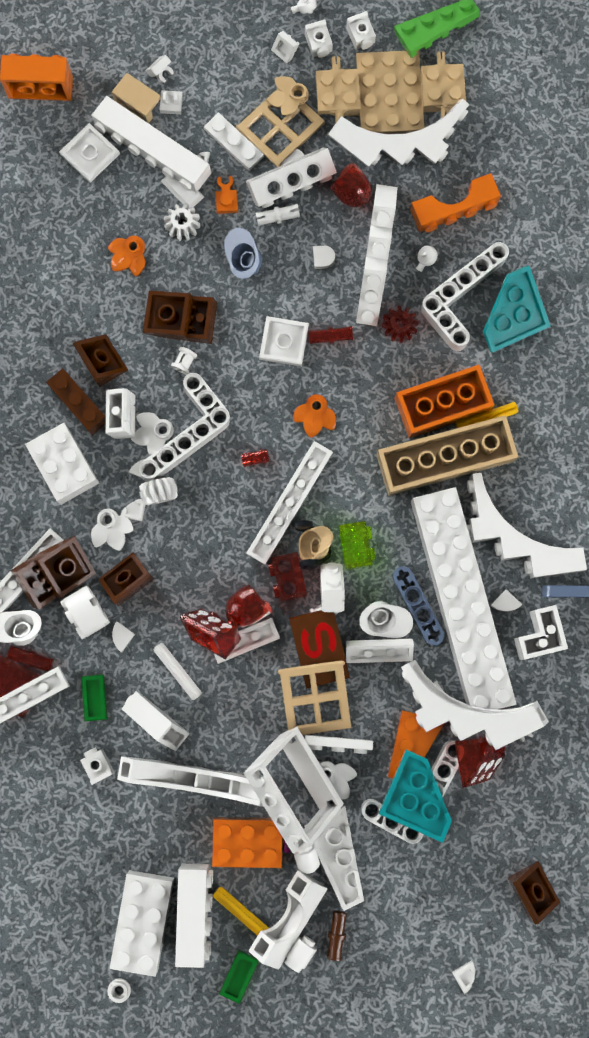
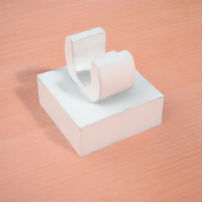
[271,31,299,63]
[145,55,174,83]
[160,90,183,115]

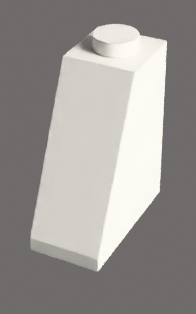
[122,691,190,751]

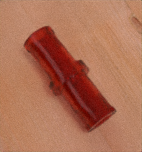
[309,326,353,344]
[6,645,54,672]

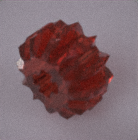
[382,305,419,343]

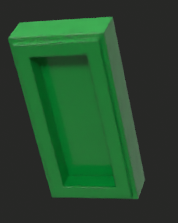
[81,674,108,722]
[219,950,259,1004]

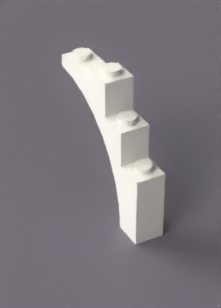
[327,99,469,167]
[356,184,398,326]
[467,473,587,579]
[401,660,549,750]
[117,756,264,807]

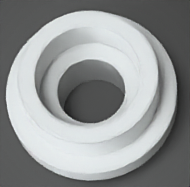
[107,978,131,1003]

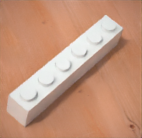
[91,96,211,193]

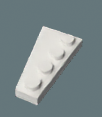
[304,806,364,911]

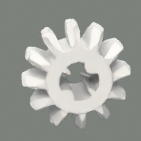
[164,203,200,241]
[139,477,178,505]

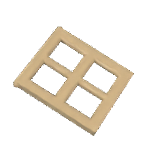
[236,89,325,167]
[277,660,351,735]

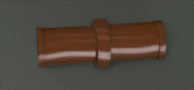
[327,910,347,961]

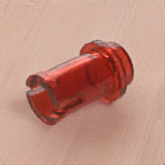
[241,448,270,467]

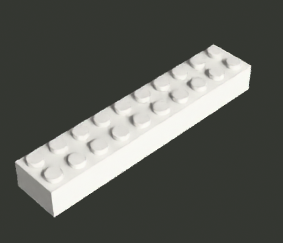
[411,487,517,710]

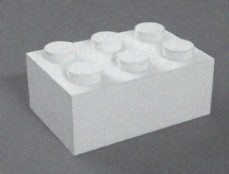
[25,423,99,505]

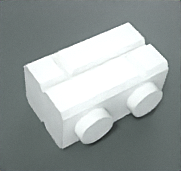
[106,388,135,439]
[320,563,345,612]

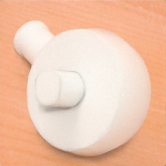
[291,0,317,14]
[416,246,437,272]

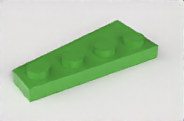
[394,0,480,58]

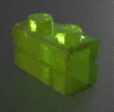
[338,521,376,571]

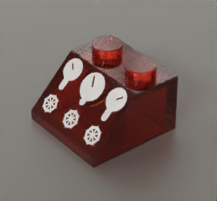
[180,609,241,660]
[455,735,505,788]

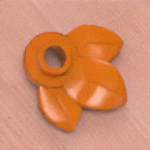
[108,235,146,277]
[293,394,336,438]

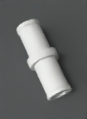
[256,204,300,226]

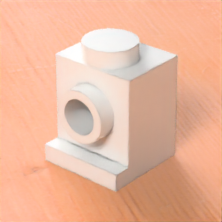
[346,11,376,50]
[305,19,333,58]
[80,747,115,785]

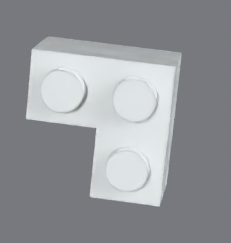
[514,605,568,660]

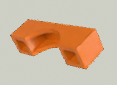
[410,173,501,233]

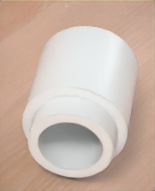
[293,843,320,874]
[284,935,317,973]

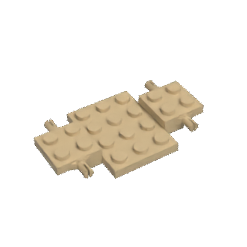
[316,50,466,134]

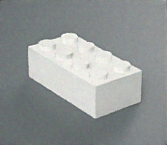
[175,863,213,968]
[110,870,174,977]

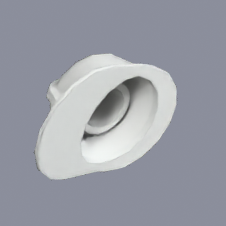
[359,601,413,638]
[0,610,42,646]

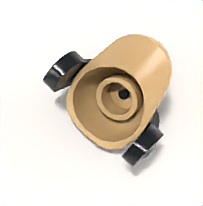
[295,520,334,570]

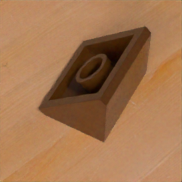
[73,334,128,388]
[98,552,154,606]
[508,861,560,925]

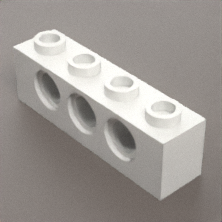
[246,147,337,208]

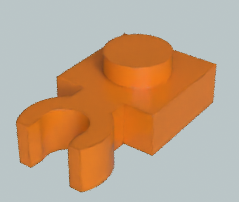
[215,176,238,214]

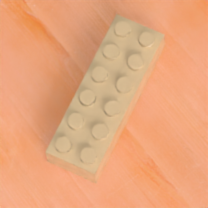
[376,415,518,496]

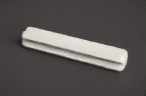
[153,643,202,700]

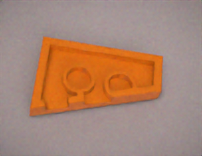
[387,710,444,778]

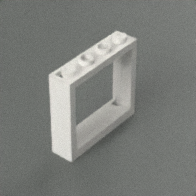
[244,727,344,853]

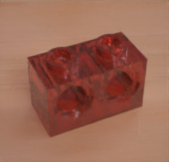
[268,552,307,602]

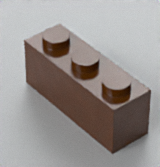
[46,368,106,436]

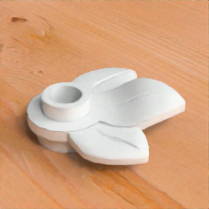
[131,412,174,455]
[91,509,133,551]
[320,761,357,799]

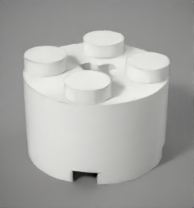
[60,586,110,639]

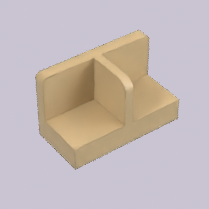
[112,73,161,124]

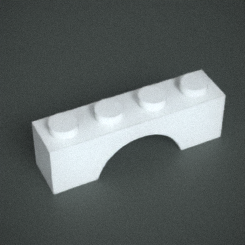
[249,870,327,970]

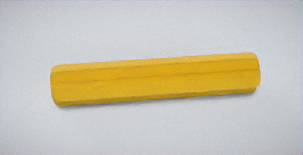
[455,402,519,428]
[213,886,269,936]

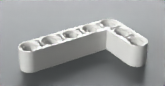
[421,242,509,351]
[139,373,230,482]
[361,740,465,844]

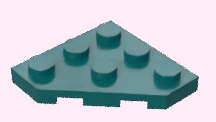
[483,265,551,353]
[379,750,452,843]

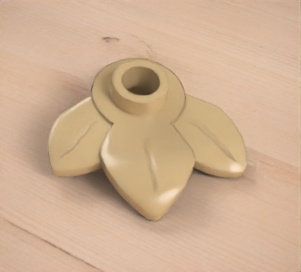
[267,76,309,115]

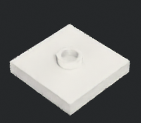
[59,123,120,183]
[259,316,309,367]

